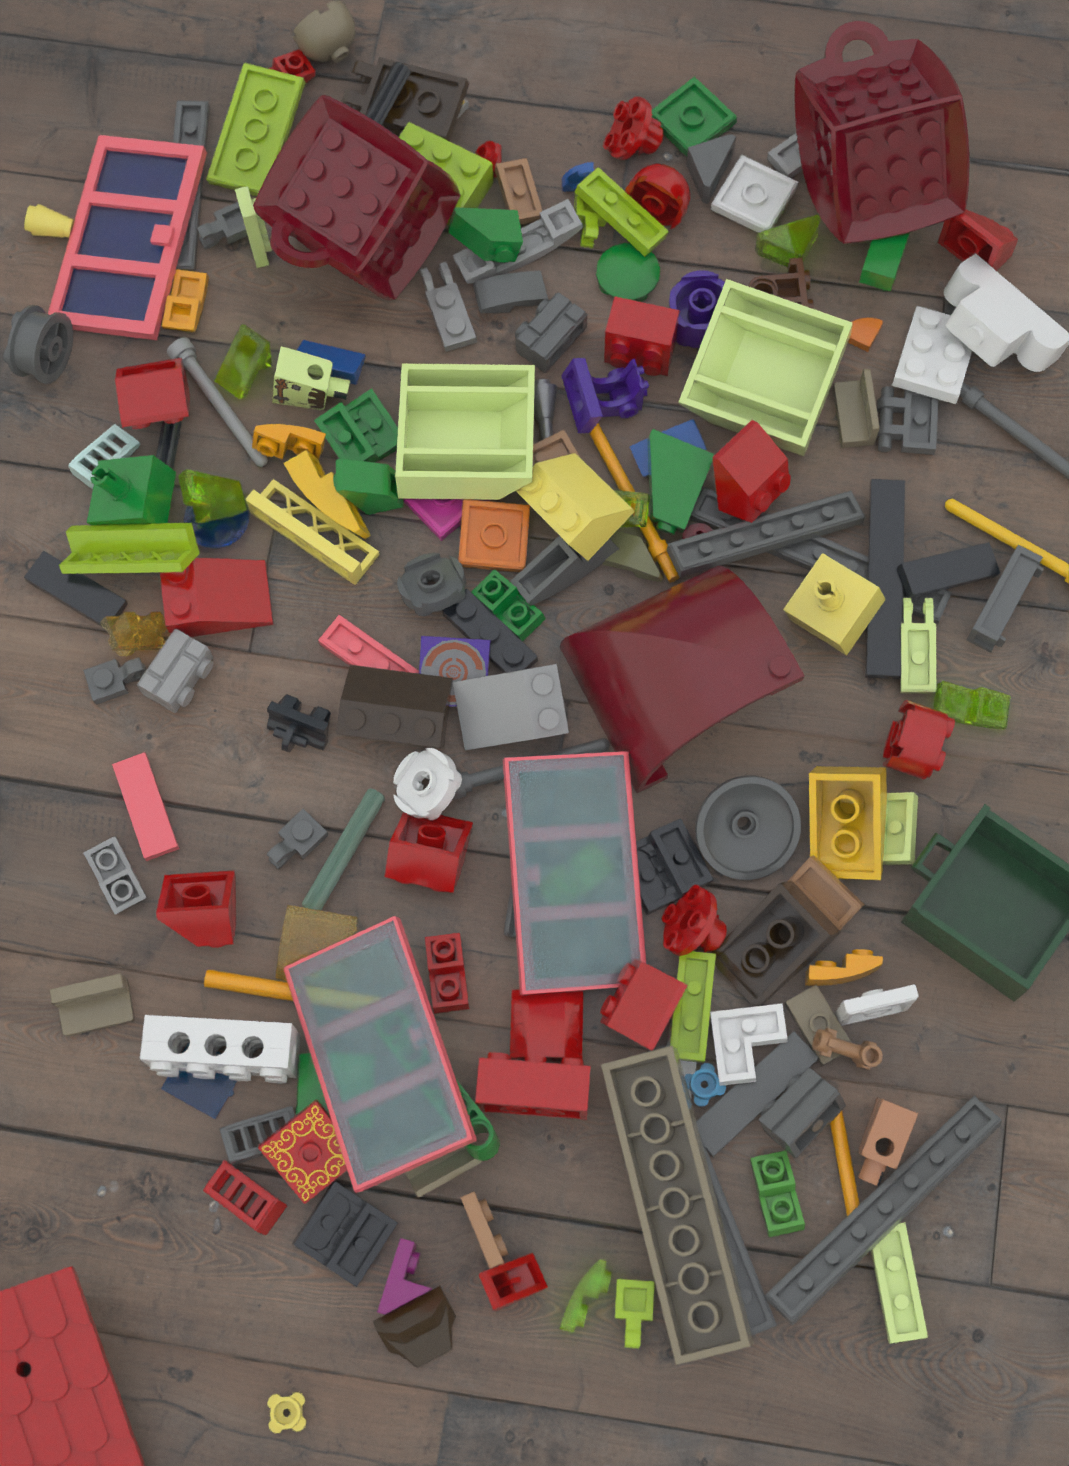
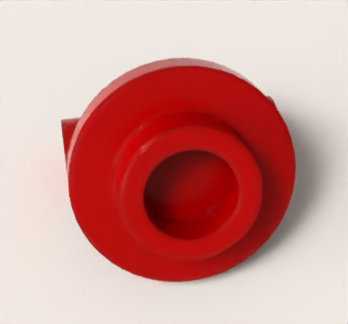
[475,141,502,178]

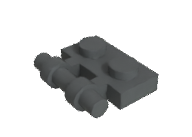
[876,386,938,455]

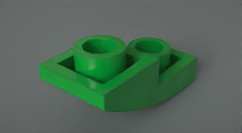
[471,569,546,642]

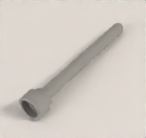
[167,337,268,467]

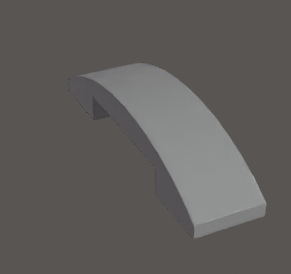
[452,199,583,284]

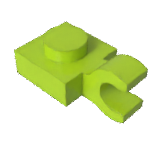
[574,193,607,248]
[615,1279,654,1349]

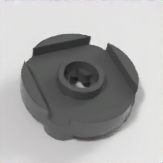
[397,553,466,616]

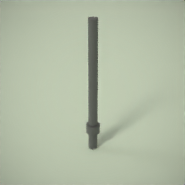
[959,382,1069,479]

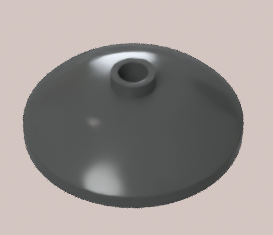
[695,775,801,880]

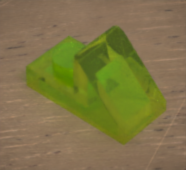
[214,324,272,399]
[178,469,247,523]

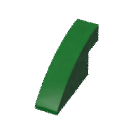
[859,232,911,292]

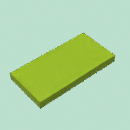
[206,63,305,196]

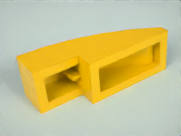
[283,450,371,539]

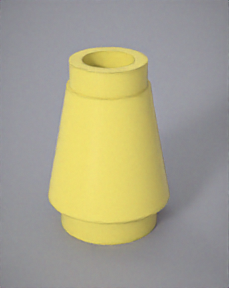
[24,204,74,238]

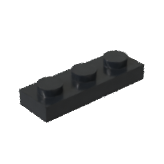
[442,588,538,673]

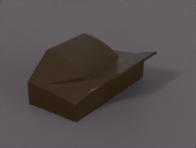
[373,1286,456,1368]

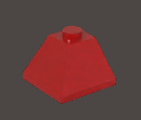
[937,210,1018,271]
[156,870,237,948]

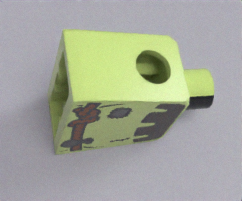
[272,346,350,410]

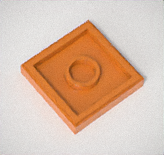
[458,499,530,572]

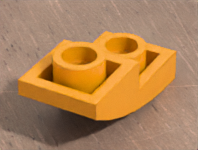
[252,424,326,460]
[805,949,883,986]

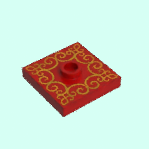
[258,1099,363,1204]

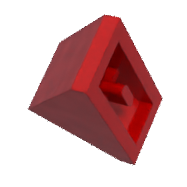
[478,1253,548,1312]

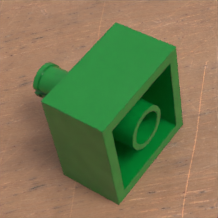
[87,455,176,525]

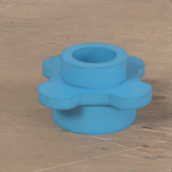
[685,1063,726,1107]

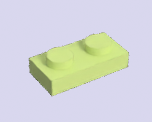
[883,792,918,865]

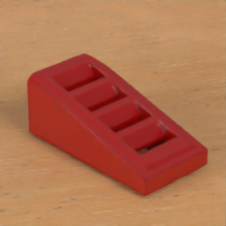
[202,1160,287,1235]

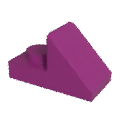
[377,1238,433,1315]

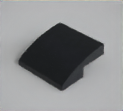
[615,818,714,916]
[292,1181,398,1287]

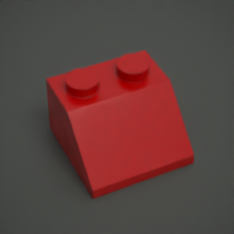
[712,420,791,523]
[384,812,473,893]
[600,958,688,1051]

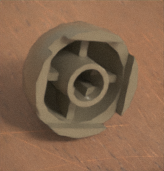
[292,0,356,63]

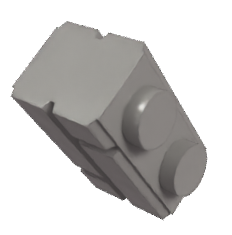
[137,629,213,713]

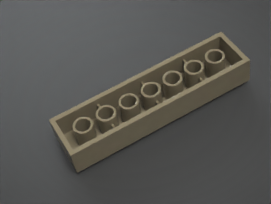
[601,1046,754,1365]

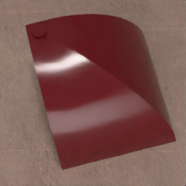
[560,566,805,793]

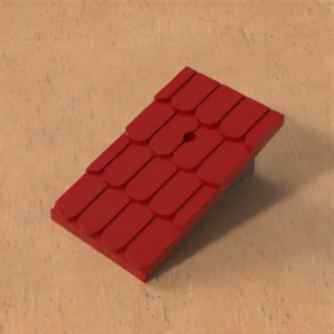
[0,1266,145,1466]

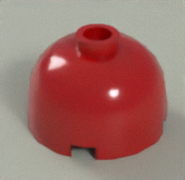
[625,163,691,229]

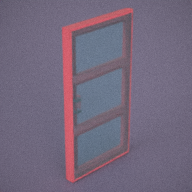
[503,751,646,995]
[284,916,477,1193]

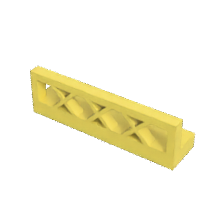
[245,479,380,585]

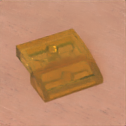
[275,905,359,992]

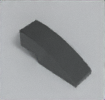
[510,535,619,606]

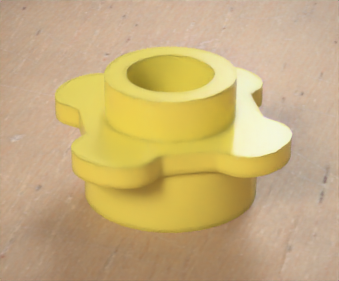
[267,1392,306,1433]

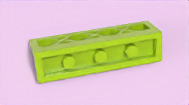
[59,523,200,574]

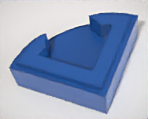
[561,162,594,192]

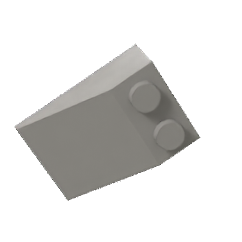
[453,664,569,750]

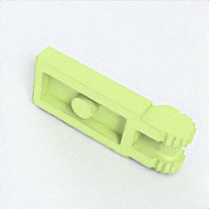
[900,598,936,694]

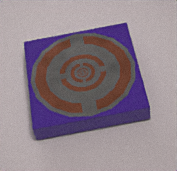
[419,636,491,707]

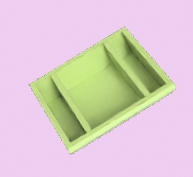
[679,279,853,456]
[395,364,535,500]

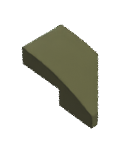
[602,531,663,583]

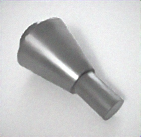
[534,379,557,440]

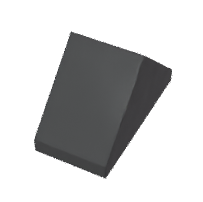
[686,134,736,204]

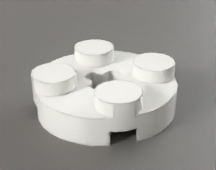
[393,748,462,820]

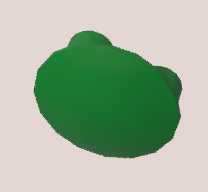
[596,242,660,302]

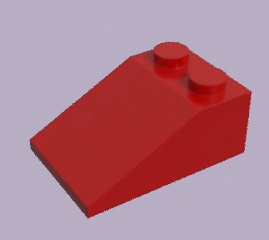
[160,558,274,637]

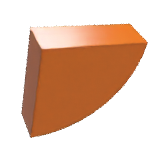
[848,318,884,352]

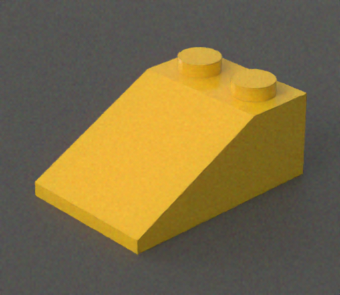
[809,766,887,880]

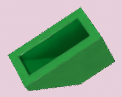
[448,207,523,263]

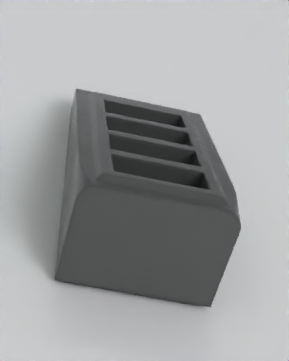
[220,1106,295,1165]

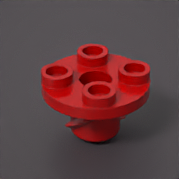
[603,96,663,160]
[662,885,727,956]

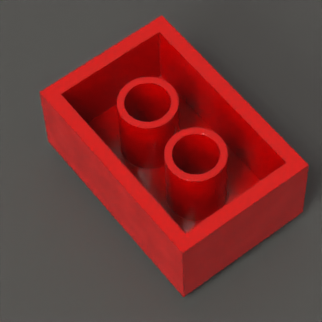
[475,1052,591,1120]

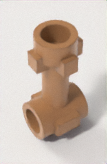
[812,1028,883,1070]

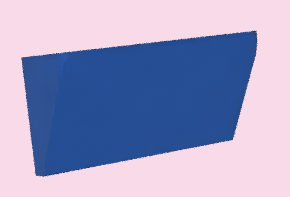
[297,340,366,385]

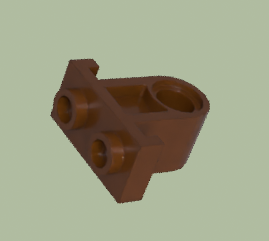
[748,258,814,309]

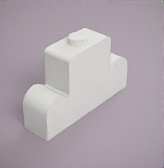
[944,254,1069,372]

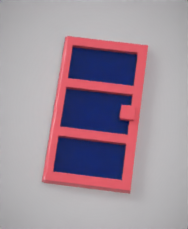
[48,135,207,340]

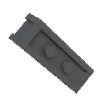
[967,545,1044,653]

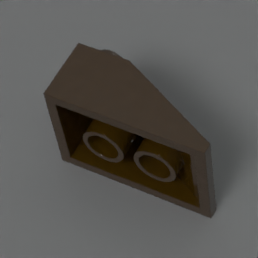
[711,881,841,1007]

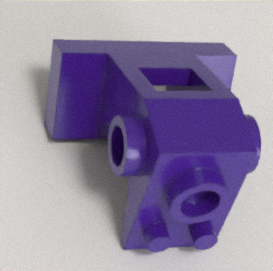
[561,358,649,434]

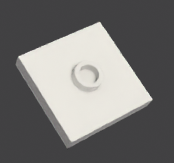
[711,155,798,237]
[835,984,919,1026]

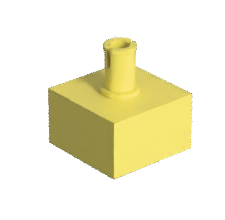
[783,553,886,655]

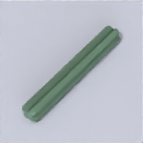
[302,788,385,915]

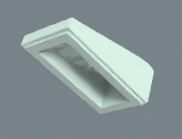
[68,424,141,489]

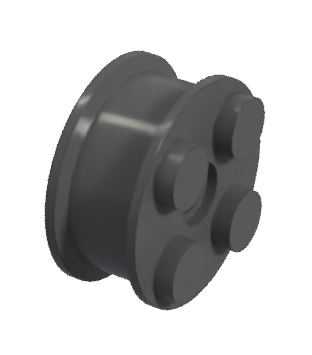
[4,305,73,384]

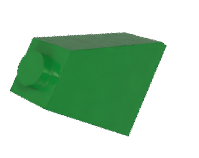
[647,429,715,535]

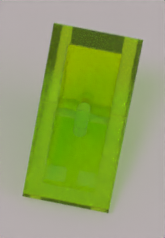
[755,214,821,268]

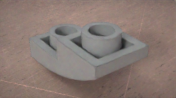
[83,836,147,915]

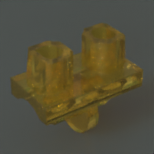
[100,611,167,656]

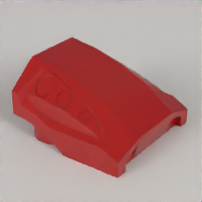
[509,989,583,1061]

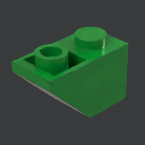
[333,459,404,515]

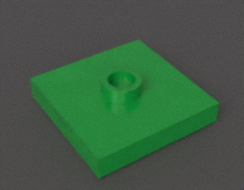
[652,76,737,157]

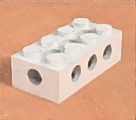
[140,1015,301,1084]

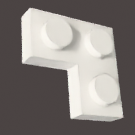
[710,1003,787,1086]

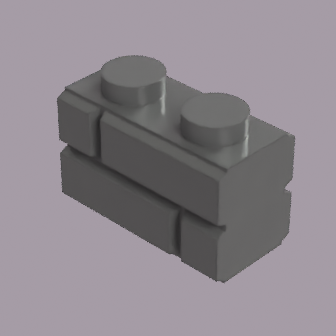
[515,292,587,373]
[758,1068,846,1158]

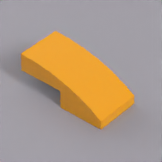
[162,269,209,332]

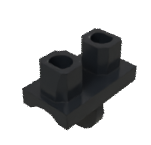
[267,694,331,753]

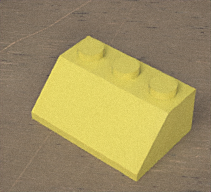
[516,453,635,561]

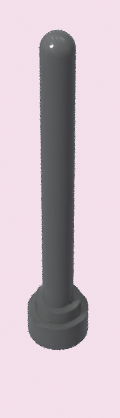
[453,738,610,800]

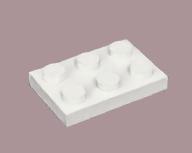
[892,306,972,404]

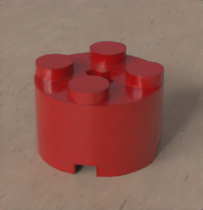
[883,700,955,780]

